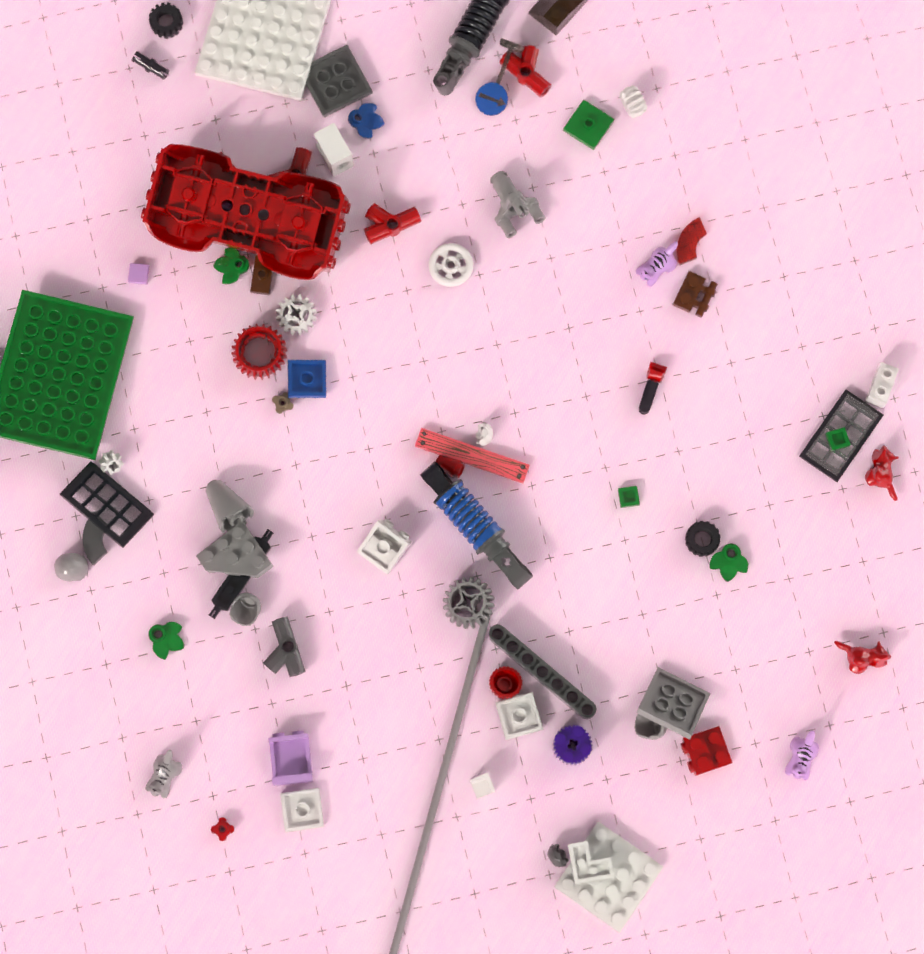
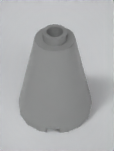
[205,480,254,533]

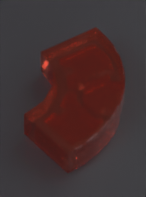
[676,217,707,266]

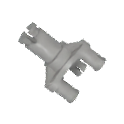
[490,171,546,238]

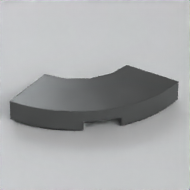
[82,511,108,566]

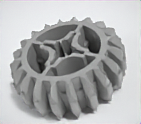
[443,577,495,629]

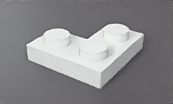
[568,841,614,884]

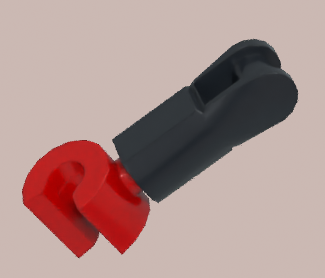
[638,362,667,415]

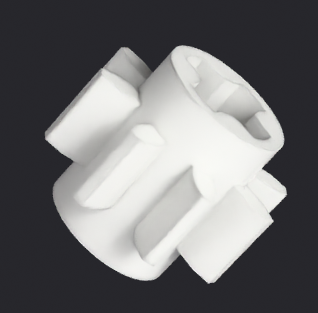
[98,450,124,475]

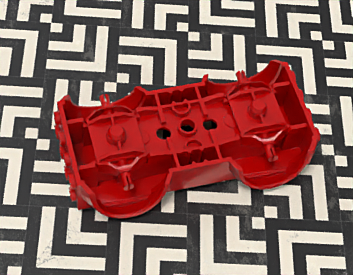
[141,144,351,280]

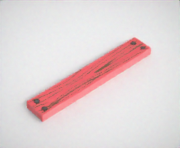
[415,428,530,484]

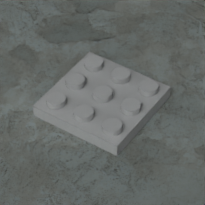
[636,667,711,740]

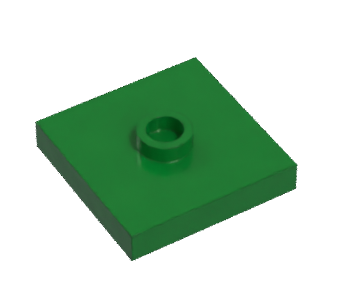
[563,99,614,150]

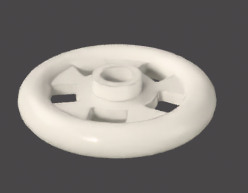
[428,243,473,287]

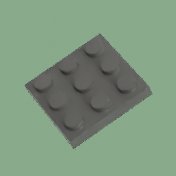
[306,45,373,118]

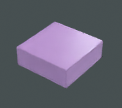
[128,263,149,285]

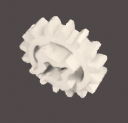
[276,294,317,336]

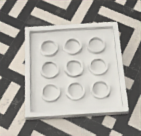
[554,821,664,933]

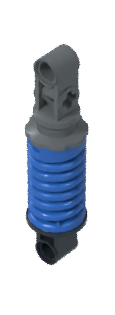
[420,461,533,590]

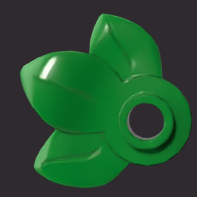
[213,248,250,285]
[709,543,748,582]
[148,622,184,660]

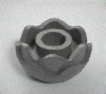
[547,844,569,867]

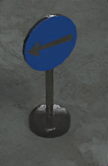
[475,38,525,116]

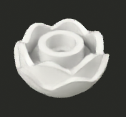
[475,422,493,446]

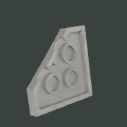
[196,521,274,578]

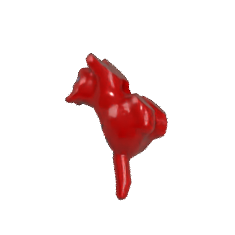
[865,445,899,501]
[834,641,891,674]

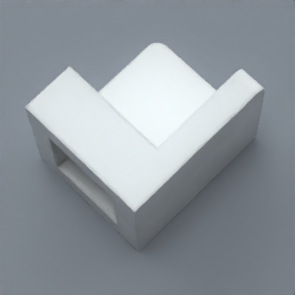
[470,773,495,799]

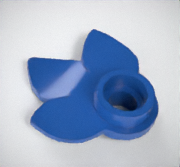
[348,103,385,139]

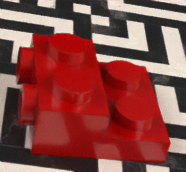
[680,726,733,776]

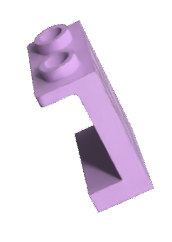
[268,730,313,786]

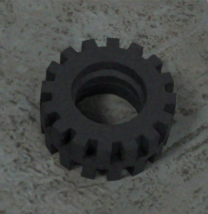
[149,2,183,39]
[685,521,721,557]

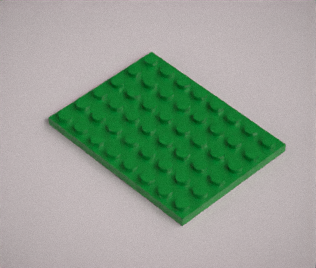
[0,289,134,461]

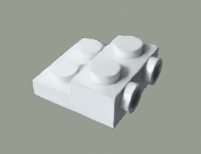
[357,519,412,575]

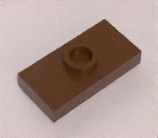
[250,255,273,295]

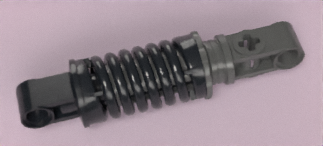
[433,0,510,96]

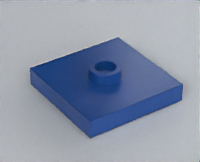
[288,360,326,398]

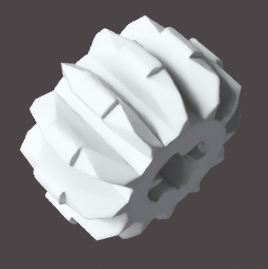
[619,85,647,118]

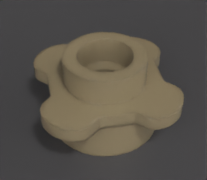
[272,392,294,414]

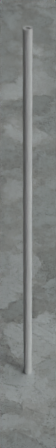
[389,609,492,954]

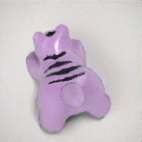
[636,241,678,287]
[785,730,819,780]

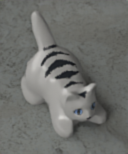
[145,750,182,798]

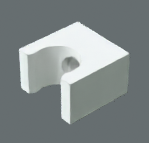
[314,123,354,177]

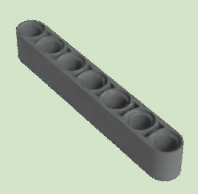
[489,624,597,719]

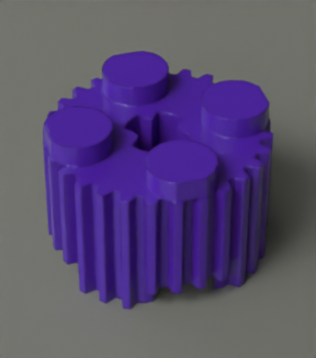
[552,725,593,766]

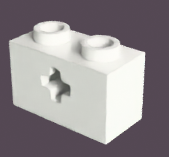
[865,362,899,408]

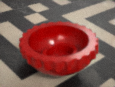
[489,666,523,699]

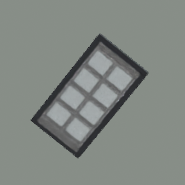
[799,389,884,482]
[60,461,154,548]

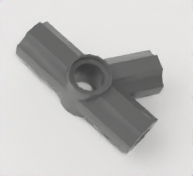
[263,616,306,677]

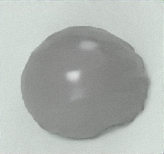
[54,553,88,582]
[229,592,261,626]
[634,714,667,740]

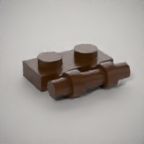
[673,271,718,318]

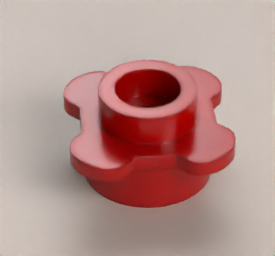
[211,817,235,841]

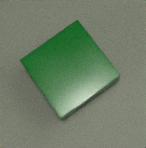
[826,427,851,452]
[618,486,640,508]

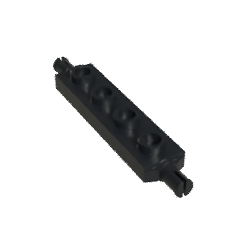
[208,529,274,619]

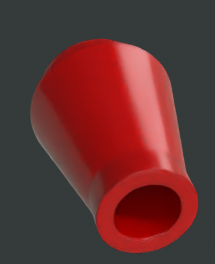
[436,455,465,478]

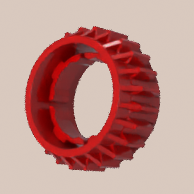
[231,324,287,380]

